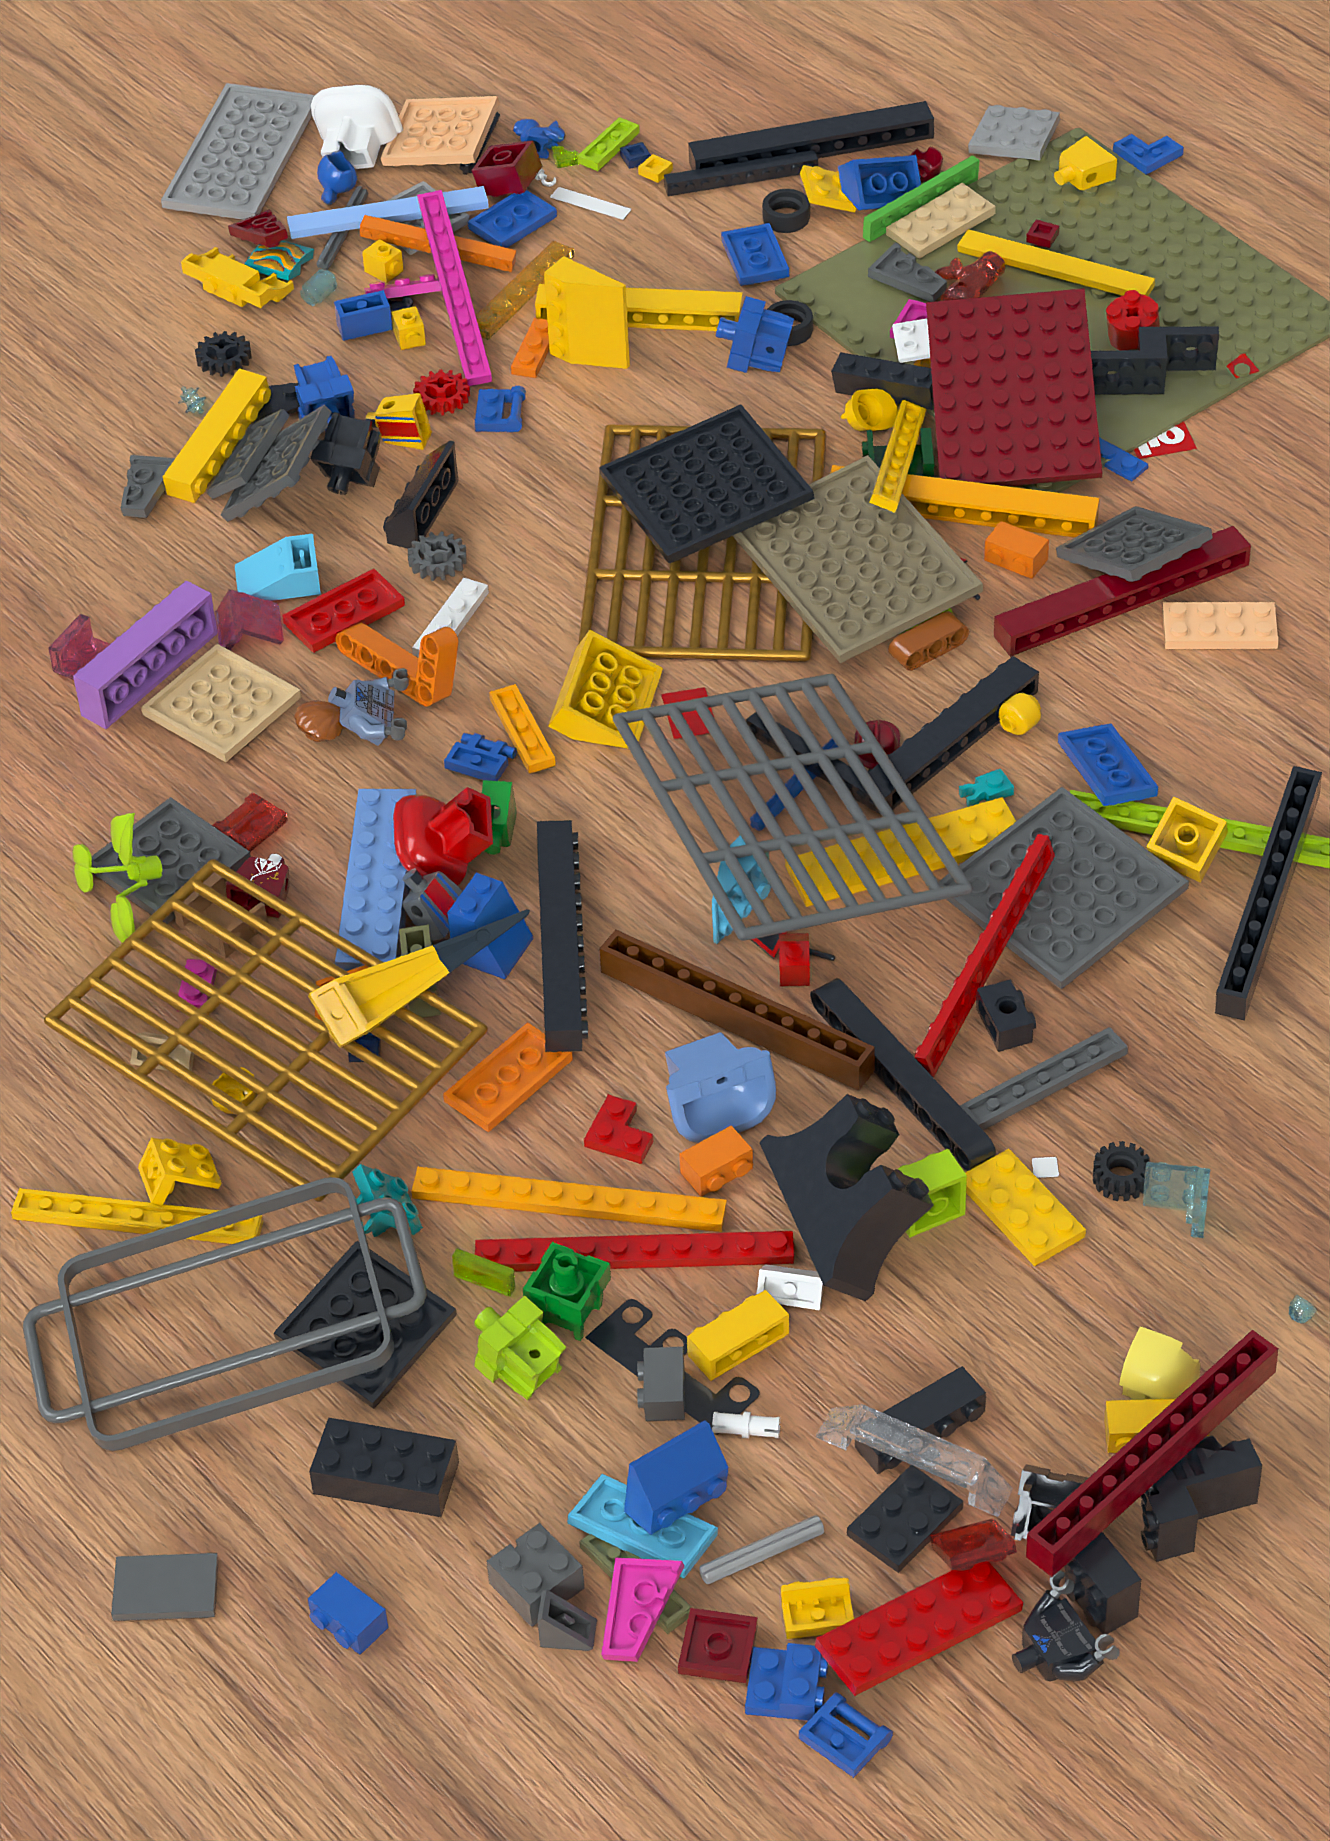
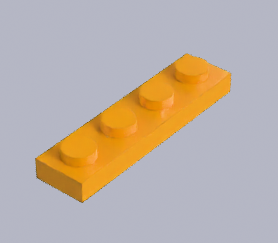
[489,684,556,774]

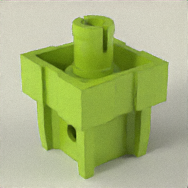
[474,1296,566,1400]

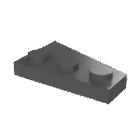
[120,455,175,518]

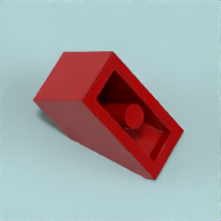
[779,933,810,986]

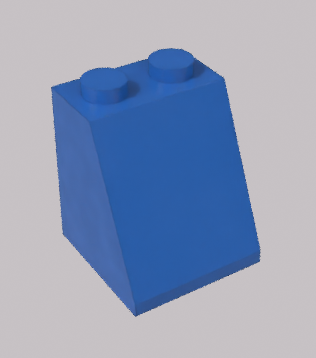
[447,872,533,979]

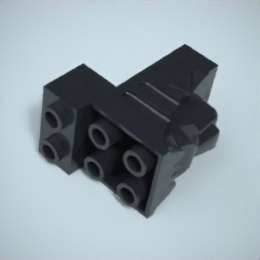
[1141,1435,1262,1562]

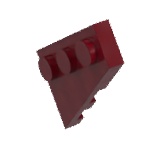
[228,209,288,248]

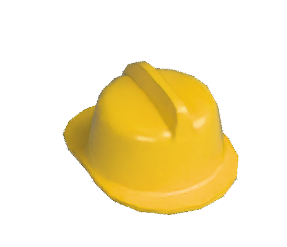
[841,389,898,431]

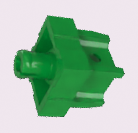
[522,1242,611,1341]

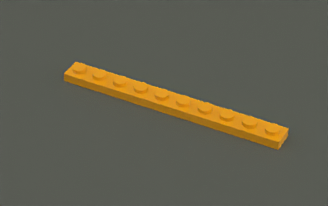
[411,1166,727,1232]

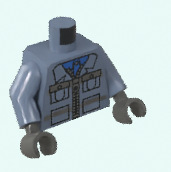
[328,668,409,746]

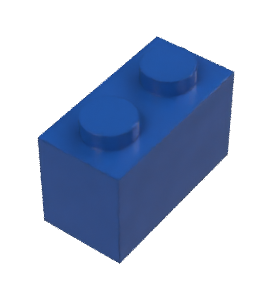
[334,290,393,341]
[308,1572,388,1655]

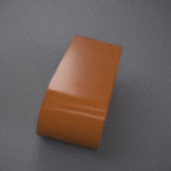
[888,611,970,671]

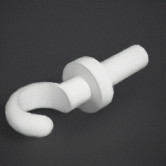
[535,168,556,187]

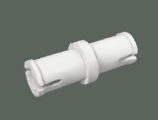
[712,1411,781,1439]

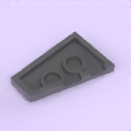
[868,242,947,302]

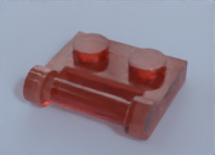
[212,793,288,852]

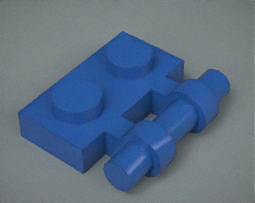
[444,733,517,781]

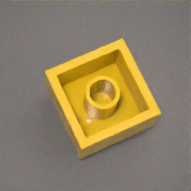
[1146,797,1228,883]

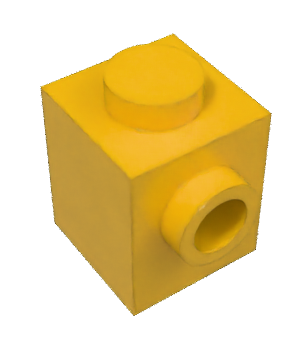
[362,239,404,283]
[391,306,426,350]

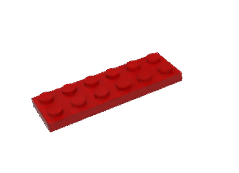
[815,1555,1024,1696]

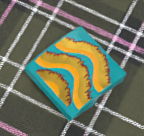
[244,240,314,281]

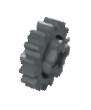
[408,531,467,581]

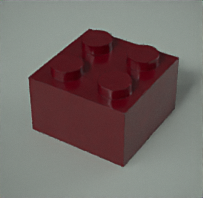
[471,141,543,197]

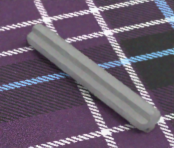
[699,1516,824,1584]

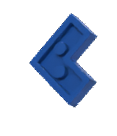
[1113,134,1184,175]

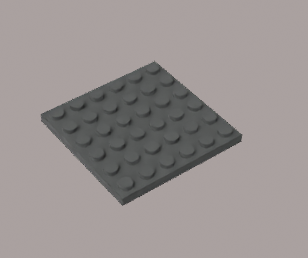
[939,787,1189,989]

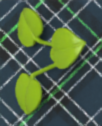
[72,813,162,943]

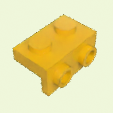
[780,1577,854,1639]

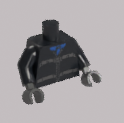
[1012,1571,1120,1682]

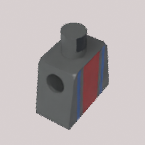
[402,868,463,941]

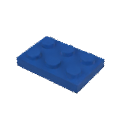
[468,190,557,248]
[721,223,790,286]

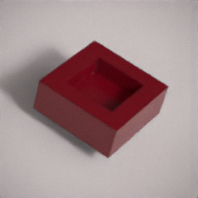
[1026,219,1060,248]

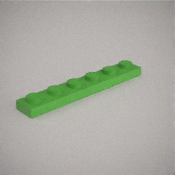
[863,155,980,242]

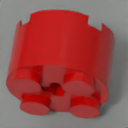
[1106,290,1160,351]

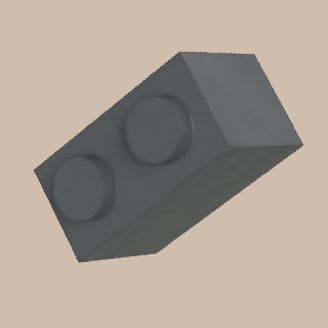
[637,1347,685,1421]

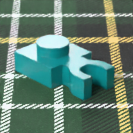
[959,768,1014,807]

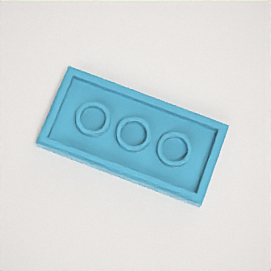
[567,1474,718,1578]

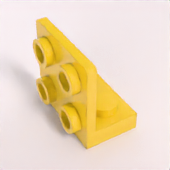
[138,1137,222,1206]

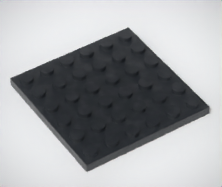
[599,404,815,564]

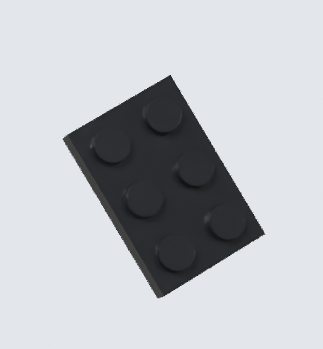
[847,1464,963,1573]

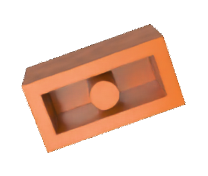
[984,521,1049,579]
[679,1125,753,1197]

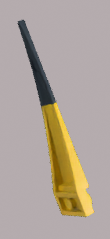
[308,909,530,1048]

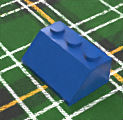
[838,155,921,211]
[624,1420,729,1535]

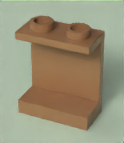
[174,873,268,958]

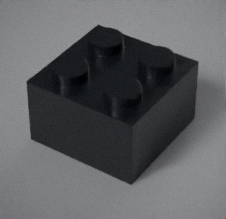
[1063,1532,1142,1634]

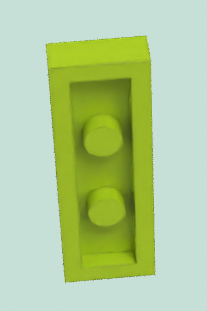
[577,117,640,171]

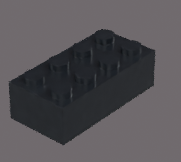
[309,1417,459,1517]

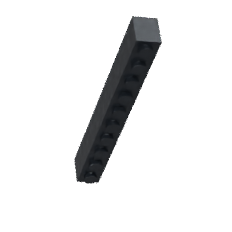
[688,101,934,170]
[1215,766,1322,1021]
[537,820,588,1052]

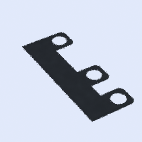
[585,1299,760,1435]

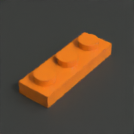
[511,318,549,378]

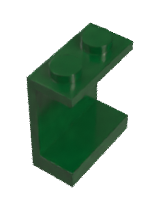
[862,428,934,477]

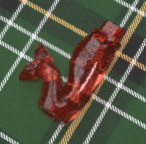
[935,251,1006,301]

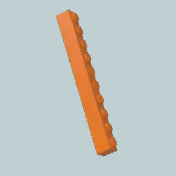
[360,215,516,272]

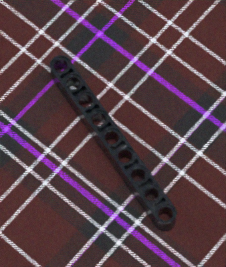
[810,978,996,1171]

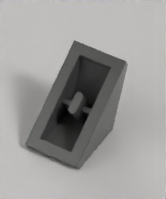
[537,1589,597,1651]

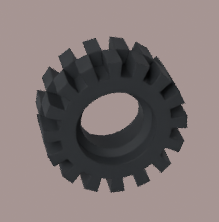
[1093,1141,1151,1201]

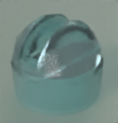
[1288,1295,1317,1324]

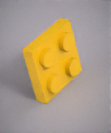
[800,165,857,213]

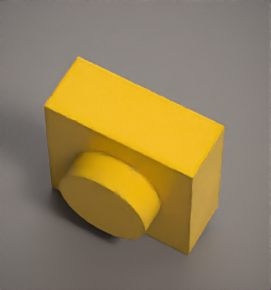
[638,154,673,183]

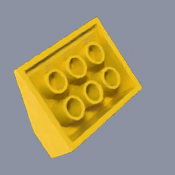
[544,256,630,369]
[548,630,663,749]

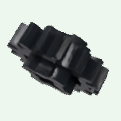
[195,331,252,377]

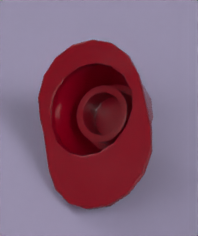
[854,720,900,769]

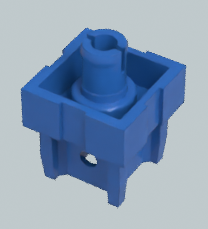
[716,296,794,373]
[294,355,355,432]

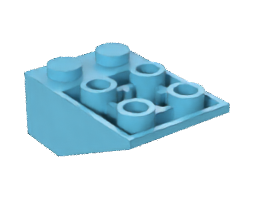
[235,534,321,605]
[712,836,771,944]

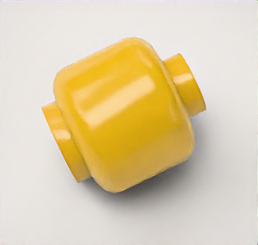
[999,693,1041,735]

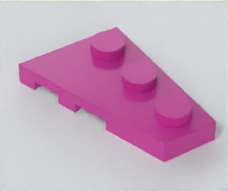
[601,1558,684,1662]

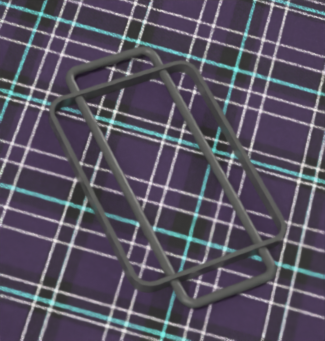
[23,1177,427,1451]

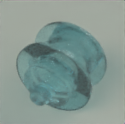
[178,386,206,414]

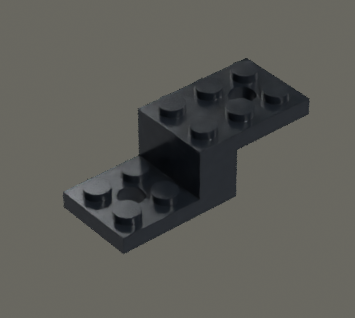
[1091,326,1219,395]

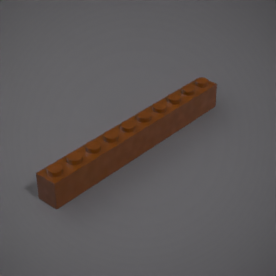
[599,929,875,1091]

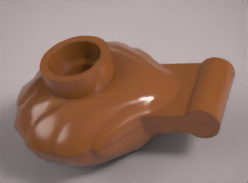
[294,700,346,742]

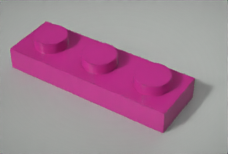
[364,274,441,299]

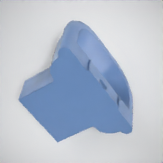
[665,1032,776,1143]

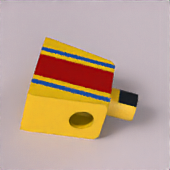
[366,393,432,450]

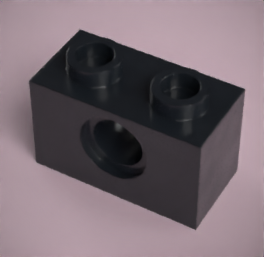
[976,979,1036,1052]

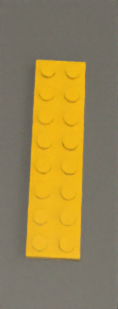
[785,797,1016,907]

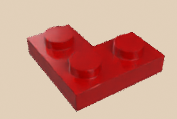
[584,1094,654,1164]

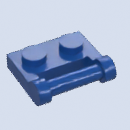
[475,386,526,432]
[799,1692,893,1778]

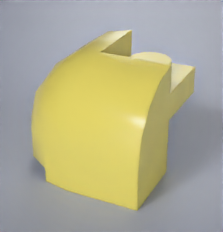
[1119,1326,1200,1400]

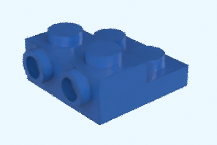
[745,1643,828,1721]

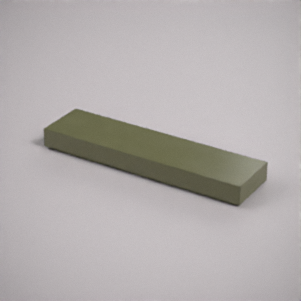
[579,1534,693,1634]

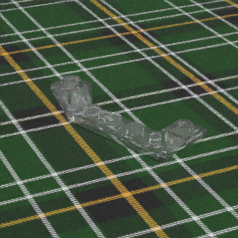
[816,1404,1013,1517]

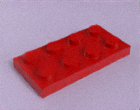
[282,568,405,653]

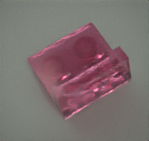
[215,589,284,651]
[48,614,110,680]

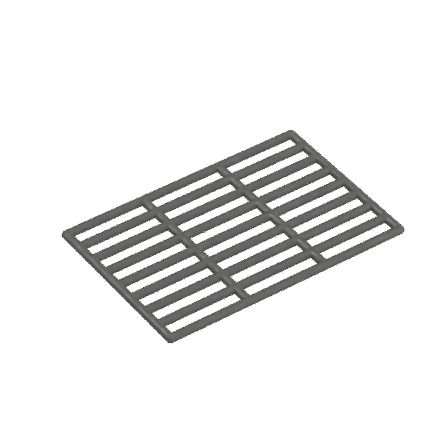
[613,674,973,941]

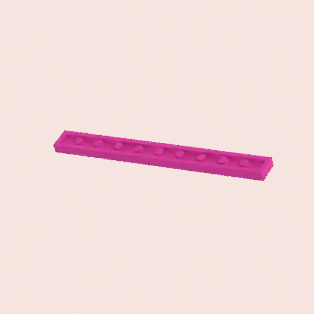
[417,190,492,386]

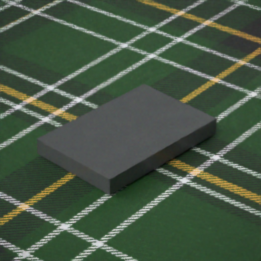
[111,1553,219,1621]

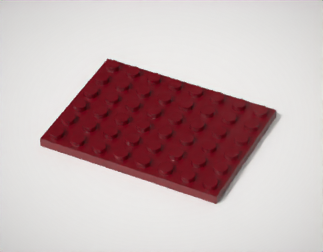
[926,288,1102,486]

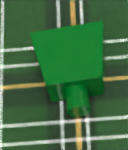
[482,780,517,855]

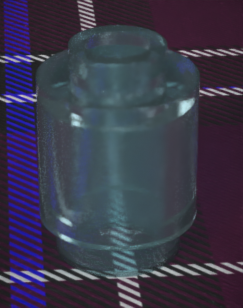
[300,269,337,306]

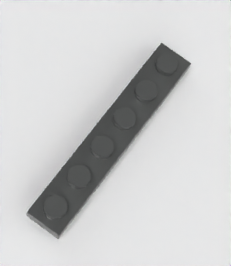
[960,1027,1128,1130]

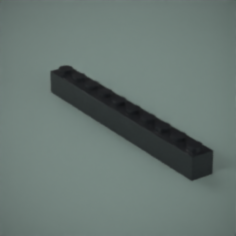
[664,150,818,196]
[746,712,892,814]

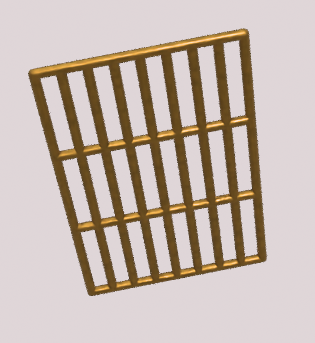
[578,424,826,661]
[44,859,488,1202]

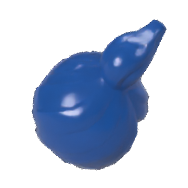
[317,151,357,205]

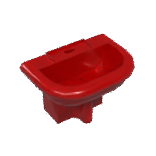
[393,787,493,886]

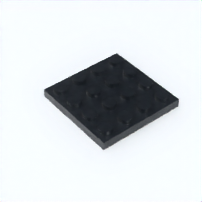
[274,1240,457,1409]

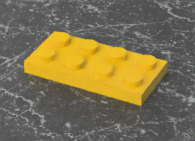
[965,1148,1086,1267]

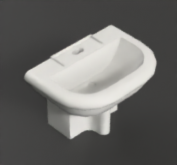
[310,85,403,169]

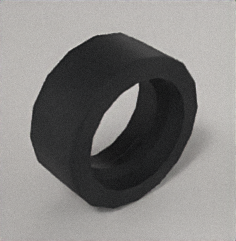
[762,188,810,233]
[767,300,813,346]

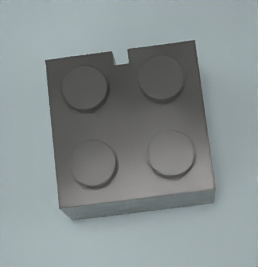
[486,1523,585,1627]

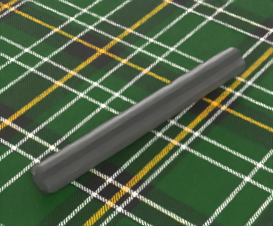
[316,186,368,271]

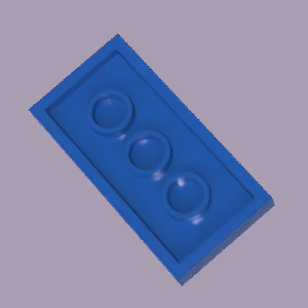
[1058,723,1158,806]

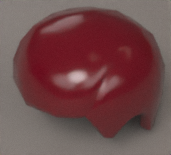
[909,146,943,183]

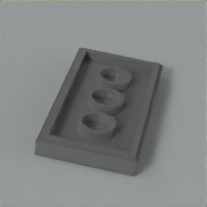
[207,409,290,500]

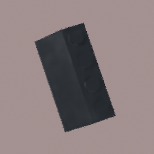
[383,440,458,548]

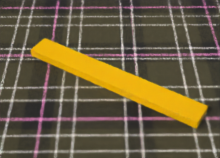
[957,229,1155,296]
[869,400,927,513]
[11,1188,264,1244]

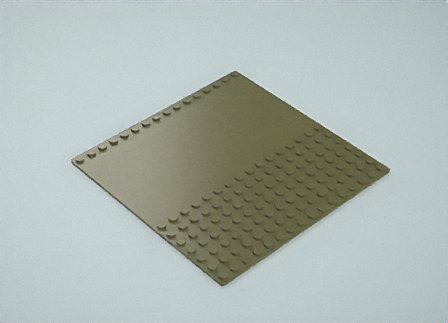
[775,128,1330,493]

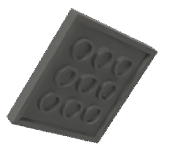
[221,405,332,522]
[1056,506,1213,581]
[91,797,251,924]

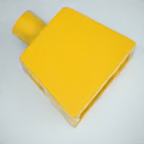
[1054,136,1117,190]

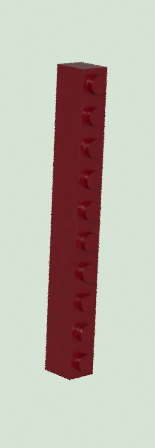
[994,526,1251,657]
[1026,1330,1279,1577]

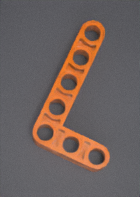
[336,623,458,707]

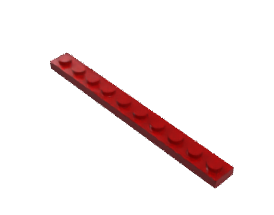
[915,834,1055,1078]
[475,1231,794,1273]

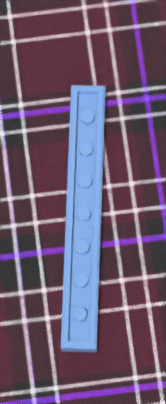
[287,186,489,239]

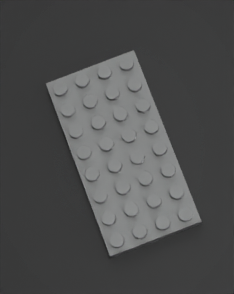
[161,83,315,220]

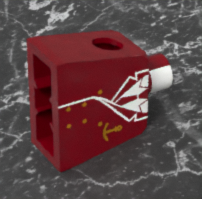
[226,854,289,918]

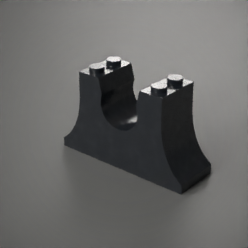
[759,1094,934,1301]

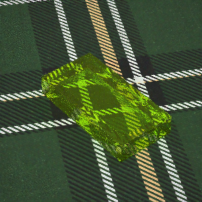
[452,1248,516,1297]

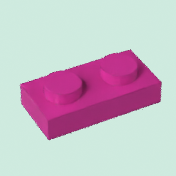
[177,959,217,1012]

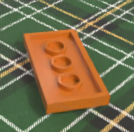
[443,1022,573,1133]

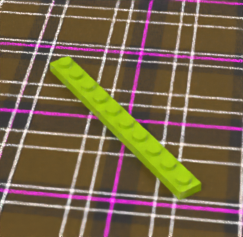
[1069,790,1330,869]

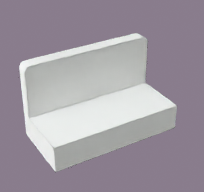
[757,1265,824,1310]

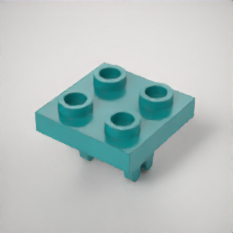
[352,1164,423,1237]

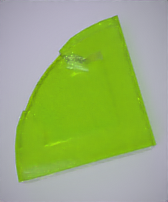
[552,146,579,168]

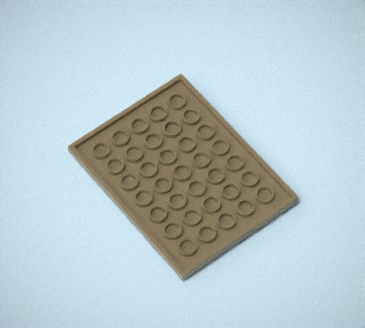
[733,455,983,664]

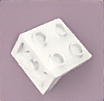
[892,318,930,363]

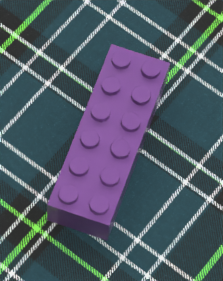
[73,580,218,729]

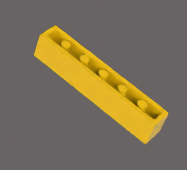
[163,369,271,503]

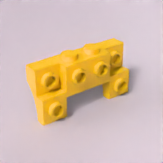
[181,247,294,308]

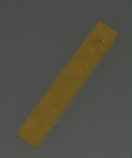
[476,241,574,340]

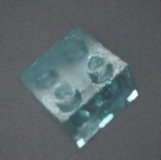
[1143,1162,1210,1238]

